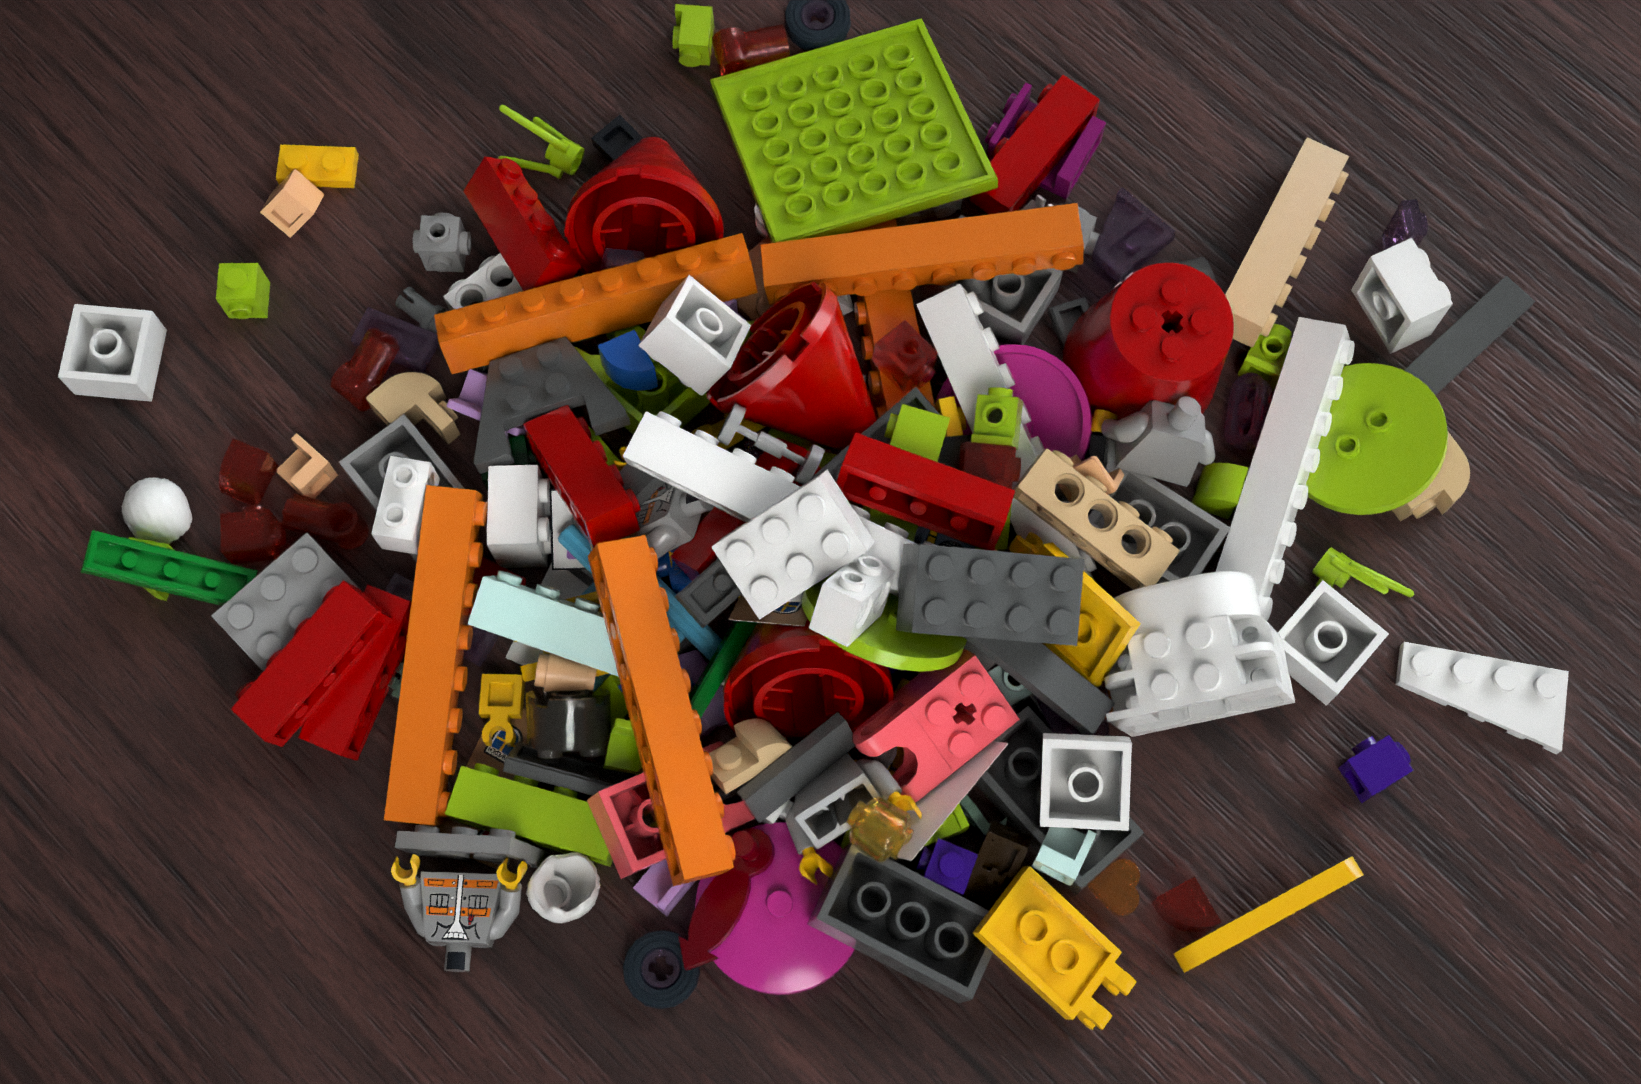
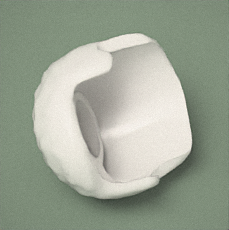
[121,477,192,544]
[526,852,601,923]

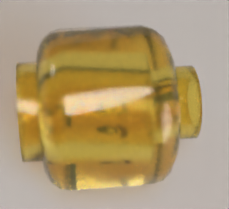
[847,796,915,862]

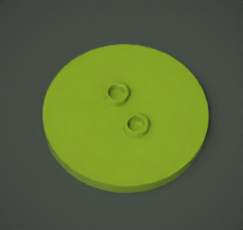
[1305,363,1448,515]
[801,570,967,672]

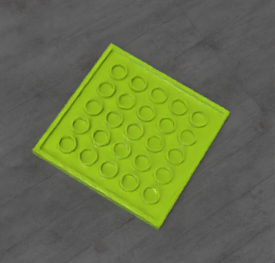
[710,18,998,243]

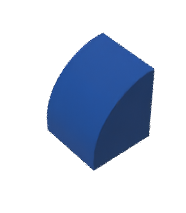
[598,329,658,391]

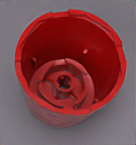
[1063,263,1234,420]

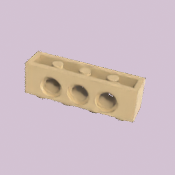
[1013,448,1180,590]

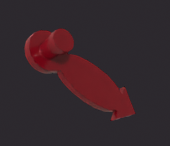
[678,828,775,971]

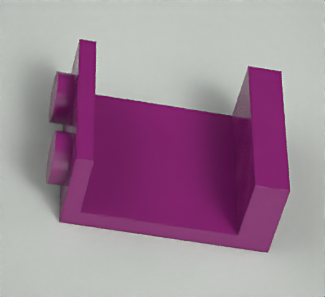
[985,82,1106,200]

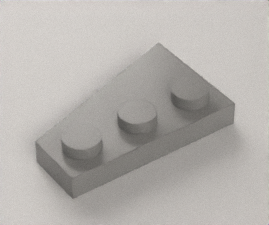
[395,825,549,868]

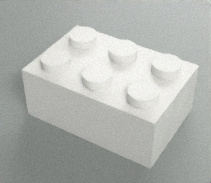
[711,470,875,620]

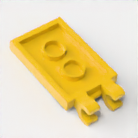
[1009,532,1141,687]
[973,866,1136,1030]

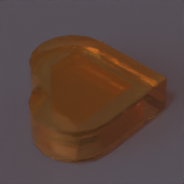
[1087,859,1140,916]

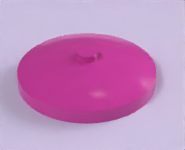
[935,344,1092,483]
[695,822,855,995]

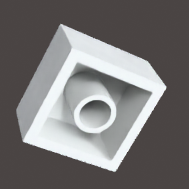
[1351,238,1453,354]
[638,275,751,396]
[58,304,167,402]
[487,465,551,568]
[1278,581,1389,705]
[1040,733,1132,831]

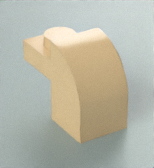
[366,372,460,445]
[1392,432,1470,522]
[709,718,793,794]

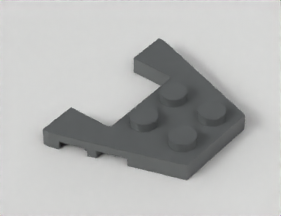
[474,337,631,474]

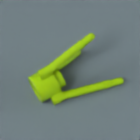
[497,105,585,179]
[1312,547,1414,597]

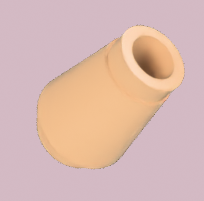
[534,653,597,692]

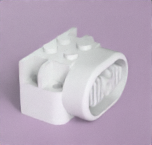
[1104,571,1295,737]

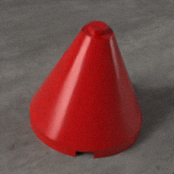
[564,137,724,275]
[706,281,877,451]
[723,619,894,746]

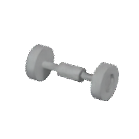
[717,403,825,485]

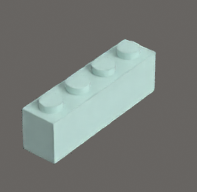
[468,571,619,677]

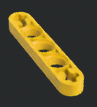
[1174,856,1364,973]

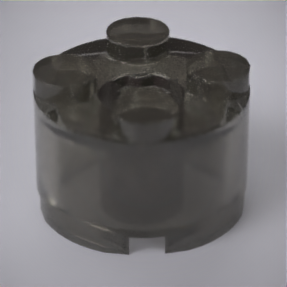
[526,688,611,759]

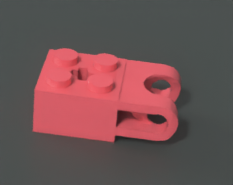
[852,648,1020,802]
[587,741,755,879]

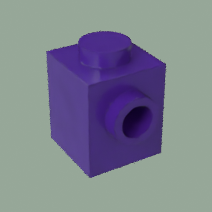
[1338,735,1414,803]
[915,838,978,896]

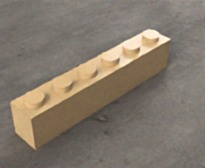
[1225,137,1349,348]

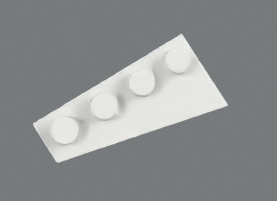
[1395,642,1569,754]

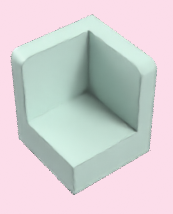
[1031,827,1097,886]

